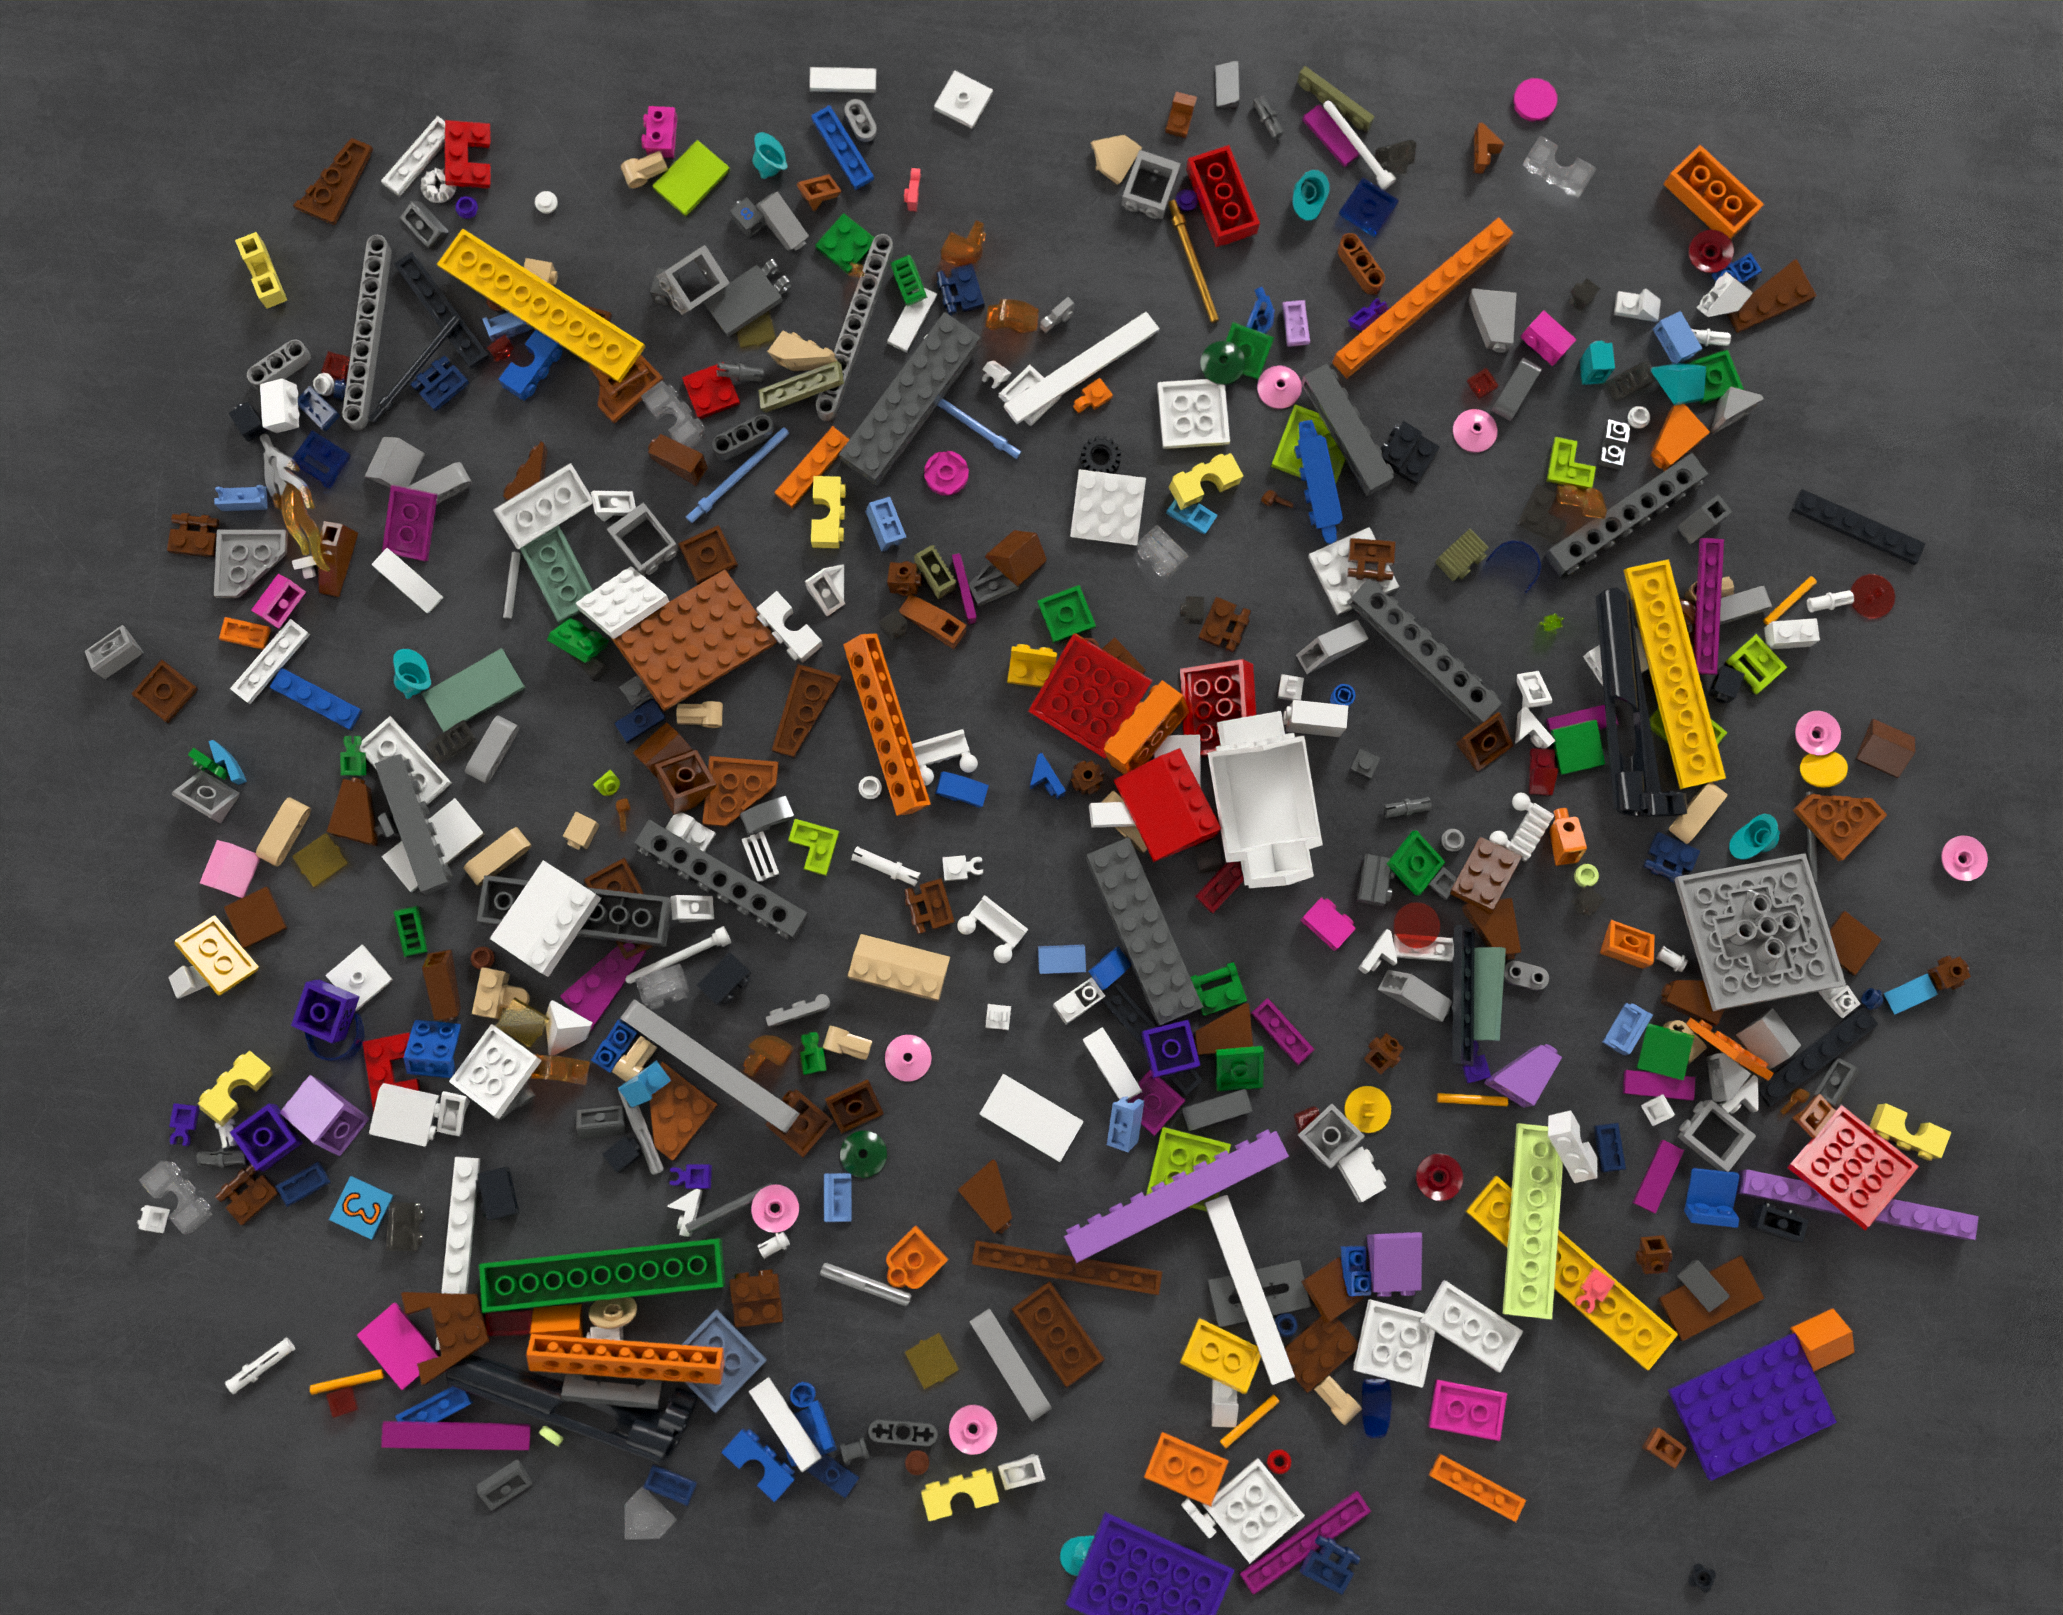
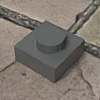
[1349,749,1380,780]
[1428,867,1457,900]

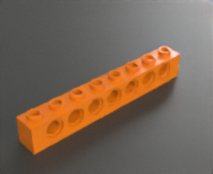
[843,634,931,816]
[526,1334,725,1385]

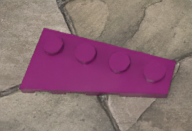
[560,943,647,1031]

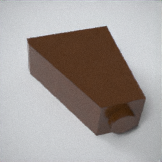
[648,434,708,486]
[327,777,378,847]
[1462,898,1521,961]
[422,949,461,1021]
[1661,980,1724,1026]
[1193,1003,1253,1056]
[958,1159,1012,1234]

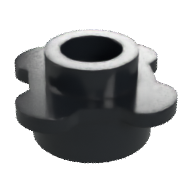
[1688,1564,1716,1593]

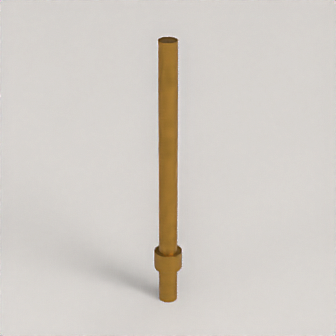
[1168,200,1219,323]

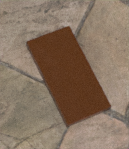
[584,857,668,960]
[1658,1255,1765,1341]
[1011,1281,1105,1388]

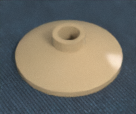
[589,1297,637,1329]

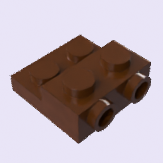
[765,1089,834,1157]
[730,1269,783,1327]

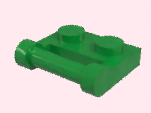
[1190,962,1247,1017]

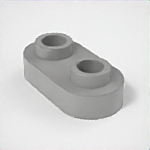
[845,99,877,142]
[1504,961,1549,991]

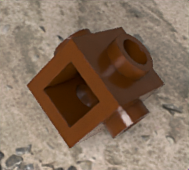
[887,561,923,596]
[1070,760,1105,796]
[1927,955,1971,991]
[1364,1033,1404,1074]
[1636,1235,1672,1274]

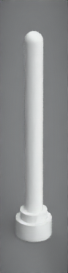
[1324,101,1396,190]
[625,926,731,984]

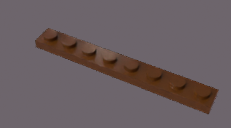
[972,1241,1162,1295]

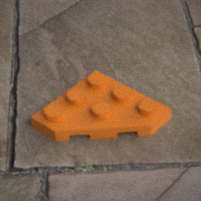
[1686,1018,1774,1081]

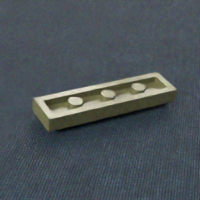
[1297,66,1375,132]
[758,361,844,413]

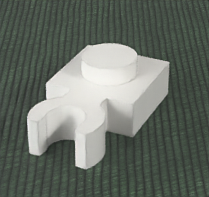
[943,855,983,881]
[1181,1499,1217,1539]

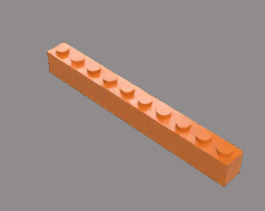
[1332,217,1513,378]

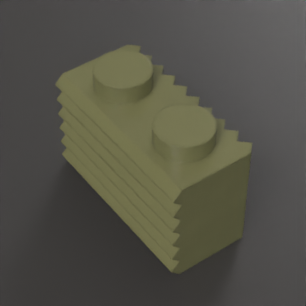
[1435,529,1489,582]
[914,545,956,599]

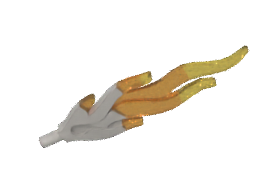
[260,434,330,572]

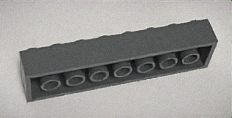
[839,312,981,486]
[1085,837,1203,1027]
[477,875,672,947]

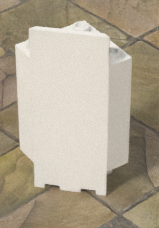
[1208,711,1322,888]

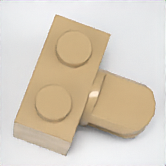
[472,967,530,1020]

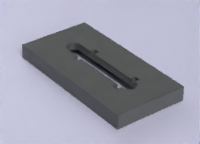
[1207,1260,1311,1327]
[561,1373,663,1409]

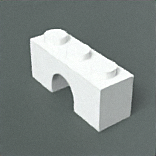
[756,591,823,663]
[1548,1111,1597,1183]

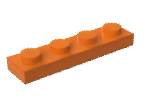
[775,426,850,508]
[1429,1454,1526,1522]

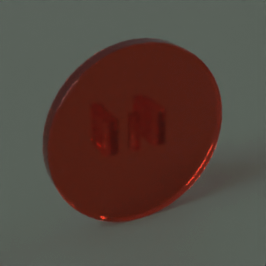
[1850,574,1895,618]
[1394,903,1440,949]

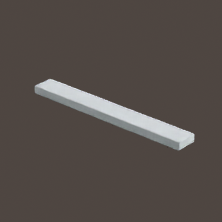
[1004,312,1159,424]
[1204,1195,1295,1385]

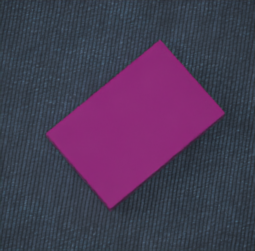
[382,485,438,561]

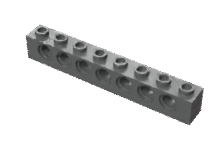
[1544,453,1708,577]
[1347,579,1502,726]
[634,820,809,939]

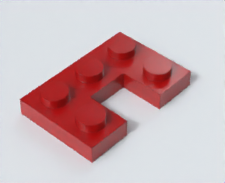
[445,120,491,188]
[363,1033,420,1111]

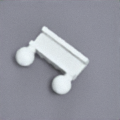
[912,729,978,786]
[1489,793,1554,862]
[957,895,1028,963]

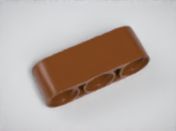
[1337,233,1385,295]

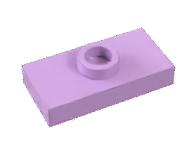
[1282,300,1310,347]

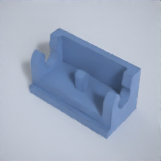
[1653,311,1702,364]
[482,312,534,344]
[214,485,267,511]
[865,497,906,552]
[1038,945,1086,974]
[1602,1003,1653,1056]
[1107,1096,1144,1152]
[824,1173,852,1222]

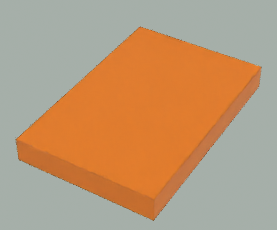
[1144,1432,1229,1507]

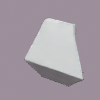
[805,564,845,616]
[545,1000,592,1058]

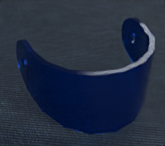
[1486,540,1541,593]
[305,1013,365,1062]
[1362,1379,1392,1438]

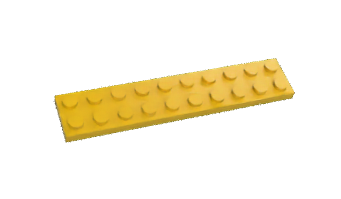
[437,228,645,383]
[1624,559,1726,789]
[1465,1176,1678,1371]

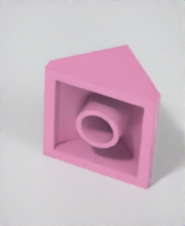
[200,840,260,898]

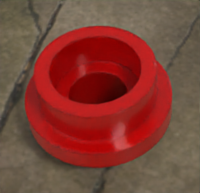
[1267,1449,1291,1474]

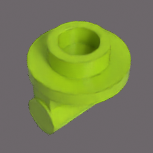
[593,770,620,796]

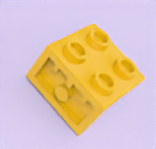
[1007,644,1057,688]

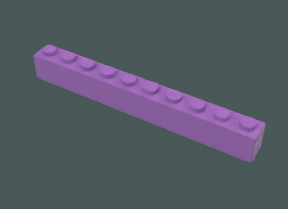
[1064,1129,1289,1263]
[1736,1170,1979,1240]

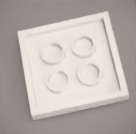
[1157,379,1230,449]
[1070,470,1146,545]
[1308,527,1399,616]
[576,567,669,639]
[449,1024,542,1119]
[1353,1300,1435,1388]
[1203,1458,1304,1563]

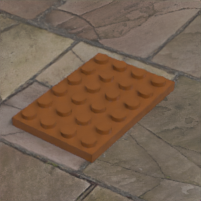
[611,570,777,711]

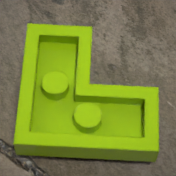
[1546,437,1596,490]
[788,819,840,876]

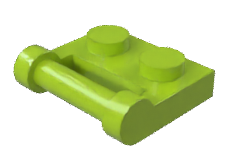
[1725,634,1787,695]

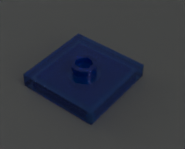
[1338,177,1400,237]

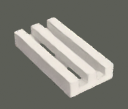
[742,831,780,883]

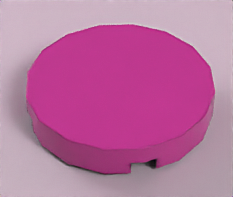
[1513,78,1557,122]
[924,451,969,496]

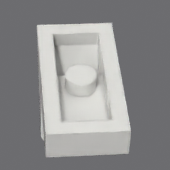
[1614,289,1661,322]
[591,491,636,521]
[1516,671,1552,709]
[1515,706,1555,749]
[665,812,716,852]
[670,895,714,923]
[1358,929,1397,974]
[168,966,209,999]
[1718,1075,1758,1114]
[437,1091,470,1137]
[667,1189,703,1237]
[1212,1379,1238,1427]
[998,1454,1045,1490]

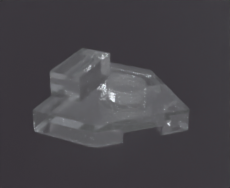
[625,1486,677,1540]

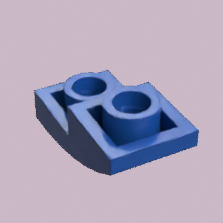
[1711,252,1762,284]
[935,771,989,808]
[1088,946,1131,990]
[591,1019,639,1073]
[1341,1246,1371,1296]

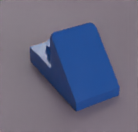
[1030,753,1066,800]

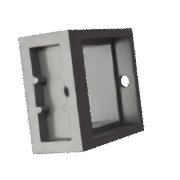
[1121,150,1181,219]
[657,245,730,315]
[607,503,679,576]
[1677,1100,1756,1172]

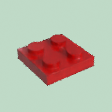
[682,362,740,420]

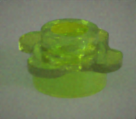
[1539,613,1564,631]

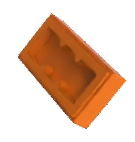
[219,617,271,650]

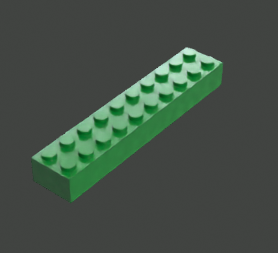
[479,1239,726,1312]

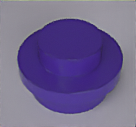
[1176,189,1198,211]
[455,197,478,219]

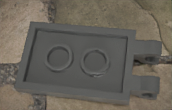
[703,259,792,337]

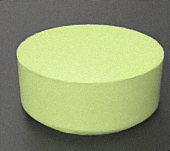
[1574,864,1599,888]
[539,1426,564,1447]

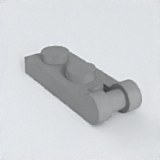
[765,994,830,1028]

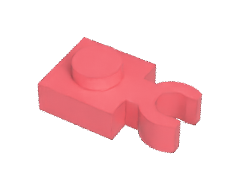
[904,168,921,211]
[1575,1268,1615,1313]

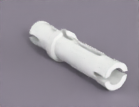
[851,846,921,887]
[225,1337,295,1394]

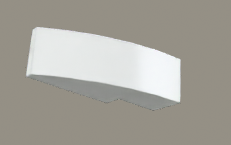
[372,548,443,614]
[1083,1027,1142,1100]

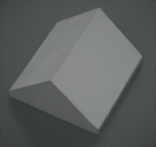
[1711,387,1764,434]
[365,437,425,488]
[85,625,144,679]
[172,770,240,824]
[1736,1008,1801,1070]
[1706,1053,1751,1103]
[1298,1104,1365,1169]

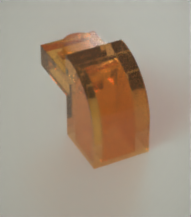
[941,220,986,266]
[985,299,1039,333]
[743,1035,794,1078]
[531,1055,590,1085]

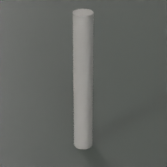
[503,552,521,620]

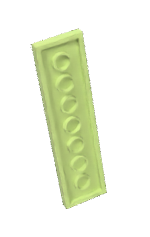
[1503,1123,1563,1319]

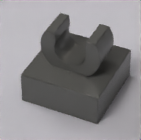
[374,813,400,837]

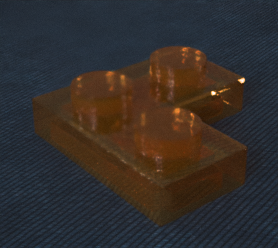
[1556,485,1607,519]

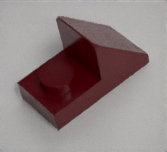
[1529,748,1558,796]

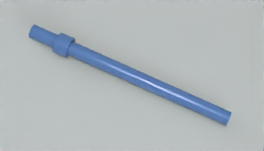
[938,398,1021,459]
[686,427,789,524]

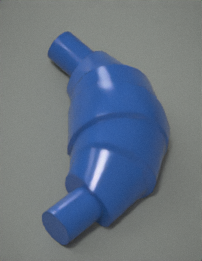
[1246,286,1275,334]

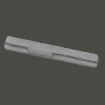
[619,1091,663,1175]
[820,1263,911,1306]

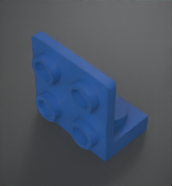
[404,1020,461,1078]
[1684,1168,1740,1228]
[784,1400,837,1467]

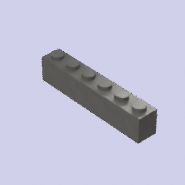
[1301,364,1394,496]
[374,754,453,895]

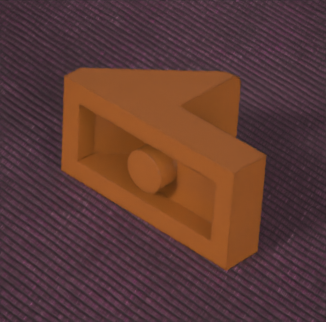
[1165,92,1197,138]
[1474,123,1504,173]
[797,174,841,212]
[1792,1094,1836,1139]
[1642,1428,1687,1469]

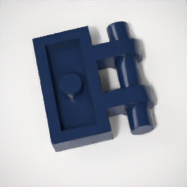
[936,263,985,315]
[410,355,469,412]
[1643,832,1700,884]
[1299,1535,1360,1595]

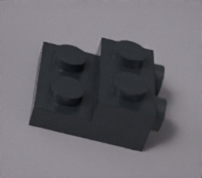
[1381,421,1440,485]

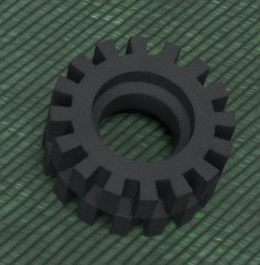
[1080,436,1121,474]

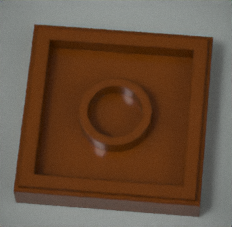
[678,525,738,585]
[131,659,198,723]
[224,886,287,949]
[1829,911,1882,976]
[1301,1257,1364,1323]

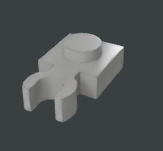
[1040,297,1074,333]

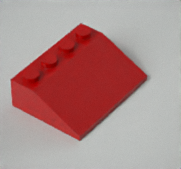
[1180,659,1256,758]
[1114,748,1221,862]

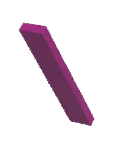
[1693,538,1724,675]
[381,1421,531,1450]
[1239,1490,1371,1595]

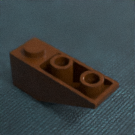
[503,441,548,502]
[318,521,358,597]

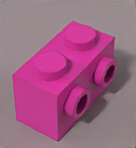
[642,106,677,158]
[1520,310,1577,366]
[251,574,306,629]
[1300,897,1356,951]

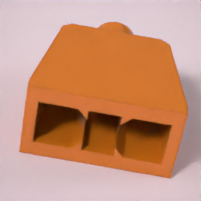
[1549,808,1587,866]

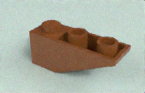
[898,594,966,650]

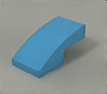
[1166,499,1218,534]
[209,740,247,785]
[1884,974,1938,1015]

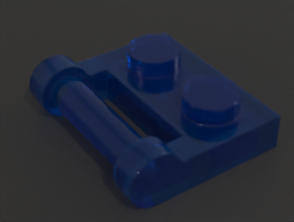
[292,430,351,489]

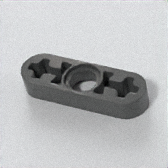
[868,1419,938,1446]

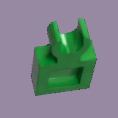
[340,736,366,775]
[188,748,229,780]
[800,1032,826,1075]

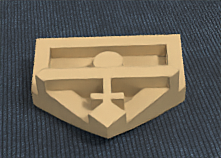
[1091,135,1142,185]

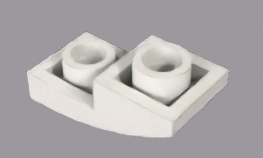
[1818,985,1860,1018]

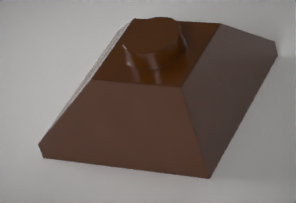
[655,750,717,815]

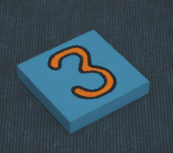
[329,1176,394,1240]

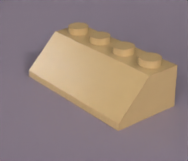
[848,934,950,1002]

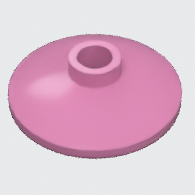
[1257,366,1302,409]
[1453,409,1497,452]
[1795,711,1841,756]
[1941,836,1988,881]
[885,1035,931,1081]
[751,1185,799,1232]
[949,1405,997,1454]

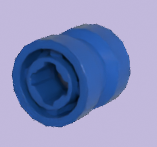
[1330,684,1356,708]
[790,1382,816,1407]

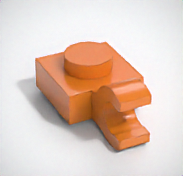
[1073,378,1113,413]

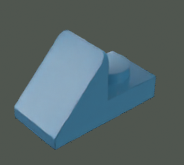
[618,1061,671,1107]

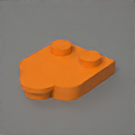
[886,1226,949,1289]

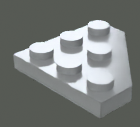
[214,530,288,598]

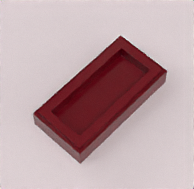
[485,1310,533,1336]

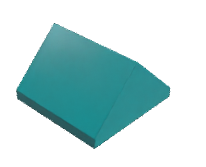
[1650,363,1706,405]

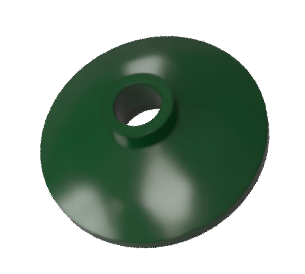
[1200,341,1245,385]
[840,1131,887,1178]

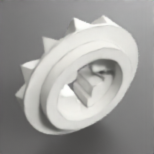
[420,168,456,203]

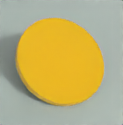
[1800,751,1848,788]
[1344,1086,1391,1133]

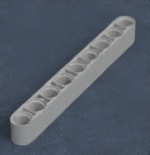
[816,234,893,421]
[342,235,392,431]
[621,999,800,1133]

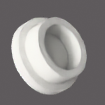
[535,191,558,214]
[313,373,335,396]
[1627,406,1650,429]
[859,776,882,799]

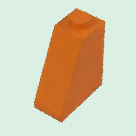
[1650,404,1710,471]

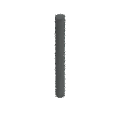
[1806,792,1817,883]
[685,1183,772,1233]

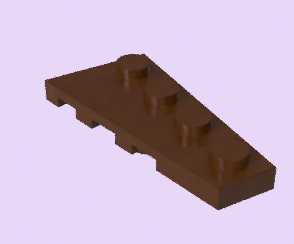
[293,138,374,226]
[1727,258,1817,333]
[772,664,842,758]

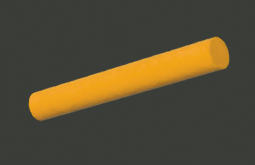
[1763,576,1817,626]
[1437,1093,1508,1106]
[310,1369,384,1395]
[1220,1394,1280,1448]

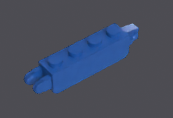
[1294,420,1343,544]

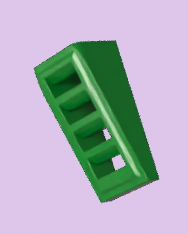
[890,255,928,307]
[394,905,428,957]

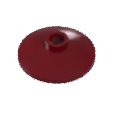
[1689,230,1734,273]
[1416,1154,1463,1201]

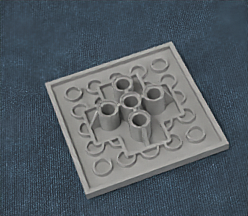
[1674,854,1846,1012]

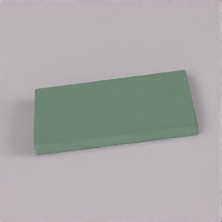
[520,525,593,624]
[422,648,525,734]
[1474,947,1506,1041]

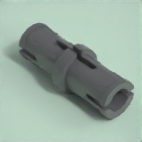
[1252,95,1285,140]
[716,362,764,383]
[1383,797,1432,819]
[197,1149,249,1168]

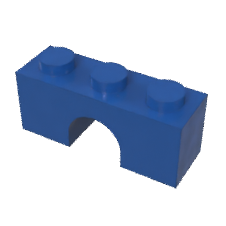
[498,329,563,401]
[722,1428,796,1502]

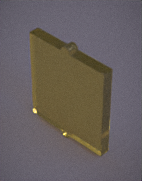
[737,311,776,348]
[292,833,348,887]
[495,997,550,1047]
[905,1333,959,1389]

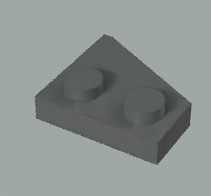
[968,562,1019,607]

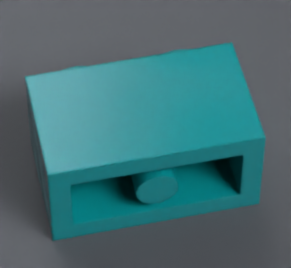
[1580,341,1615,385]

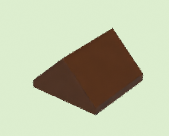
[985,530,1047,587]
[1456,712,1514,771]
[1855,719,1915,778]
[633,722,694,780]
[825,1079,884,1134]

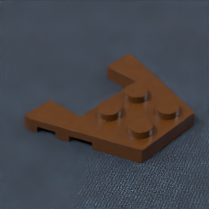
[401,1292,489,1385]

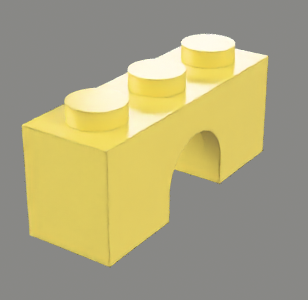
[235,232,287,309]
[1169,453,1243,510]
[811,476,846,548]
[198,1051,273,1127]
[1869,1103,1951,1161]
[921,1468,999,1521]

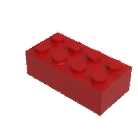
[1186,145,1260,247]

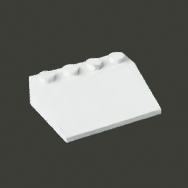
[490,860,601,977]

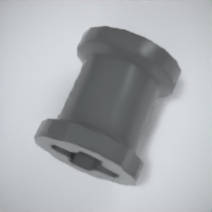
[840,1438,869,1466]

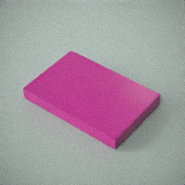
[357,1303,440,1390]
[1428,1379,1507,1441]

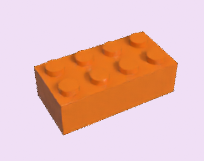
[1664,145,1764,240]
[1104,680,1189,775]

